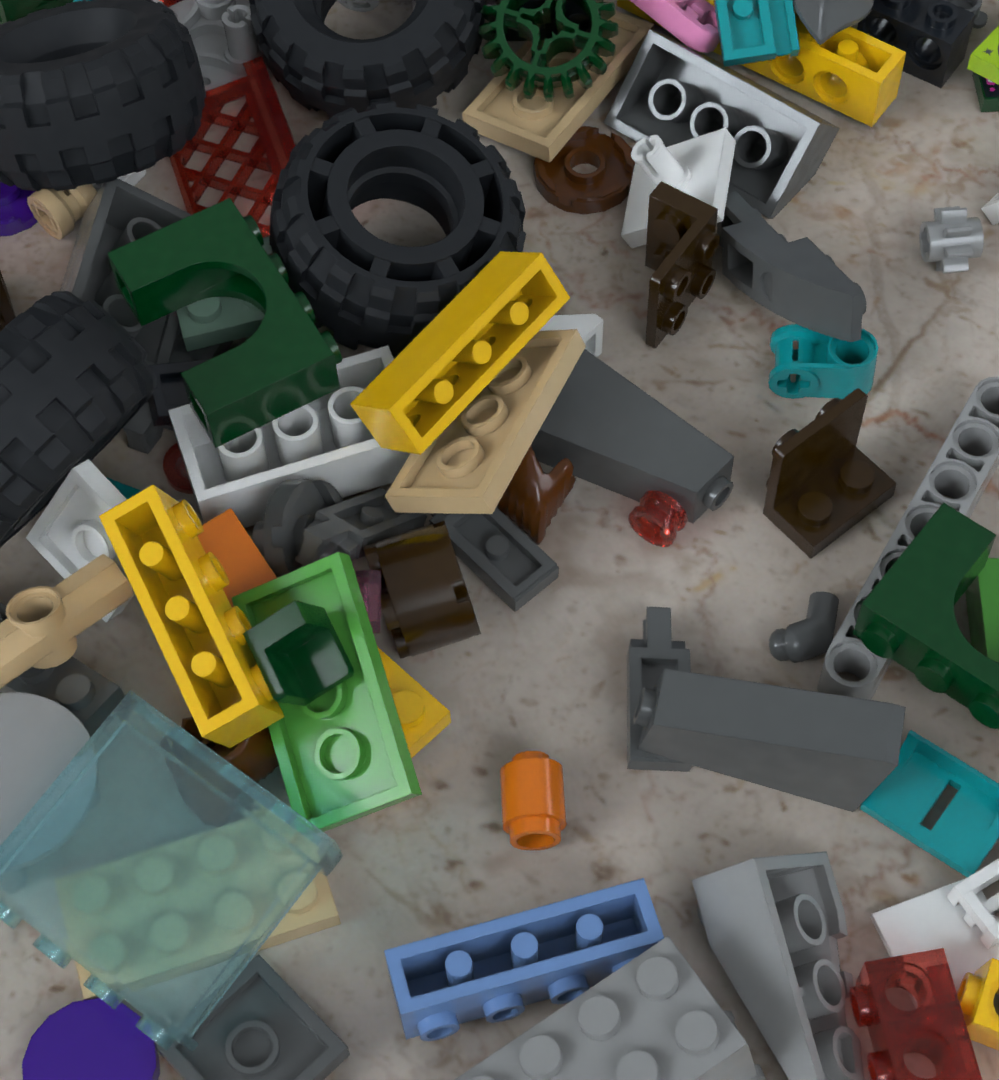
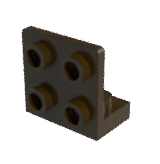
[645,181,720,349]
[763,388,897,558]

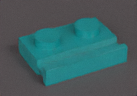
[714,0,800,67]

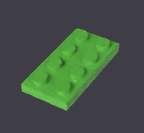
[232,551,422,837]

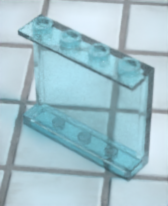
[0,690,343,1052]

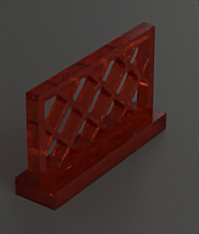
[169,56,296,238]

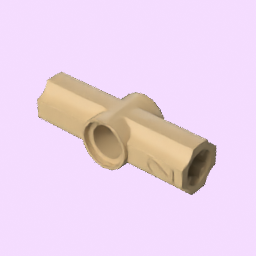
[0,554,134,689]

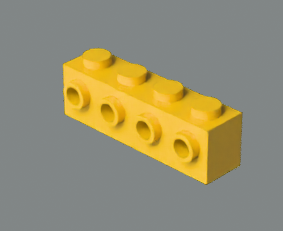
[350,251,570,455]
[99,484,285,748]

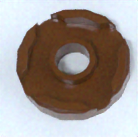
[534,126,635,214]

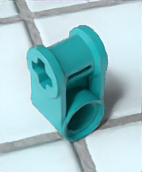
[768,324,879,399]

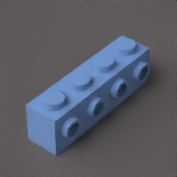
[384,878,664,1041]

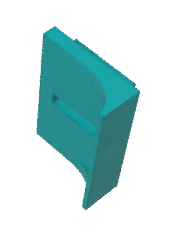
[860,730,999,877]

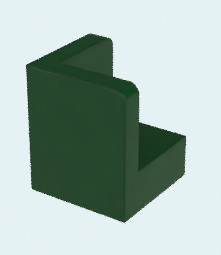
[243,600,354,706]

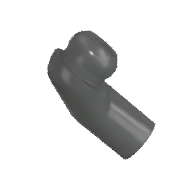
[769,592,839,663]

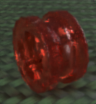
[628,490,688,547]

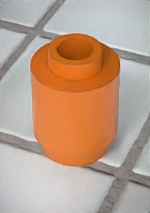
[500,751,567,850]

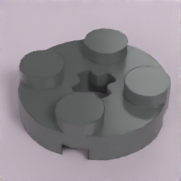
[252,479,343,578]

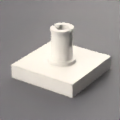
[621,127,736,249]
[26,459,135,623]

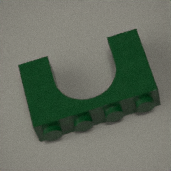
[107,198,342,448]
[853,503,999,729]

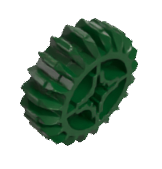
[479,0,618,102]

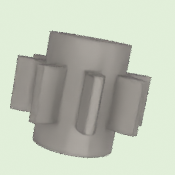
[919,206,984,273]

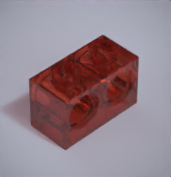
[850,948,982,1080]

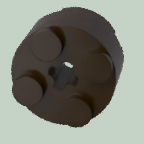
[364,521,481,659]

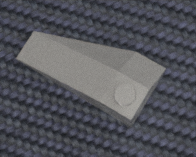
[692,851,864,1080]

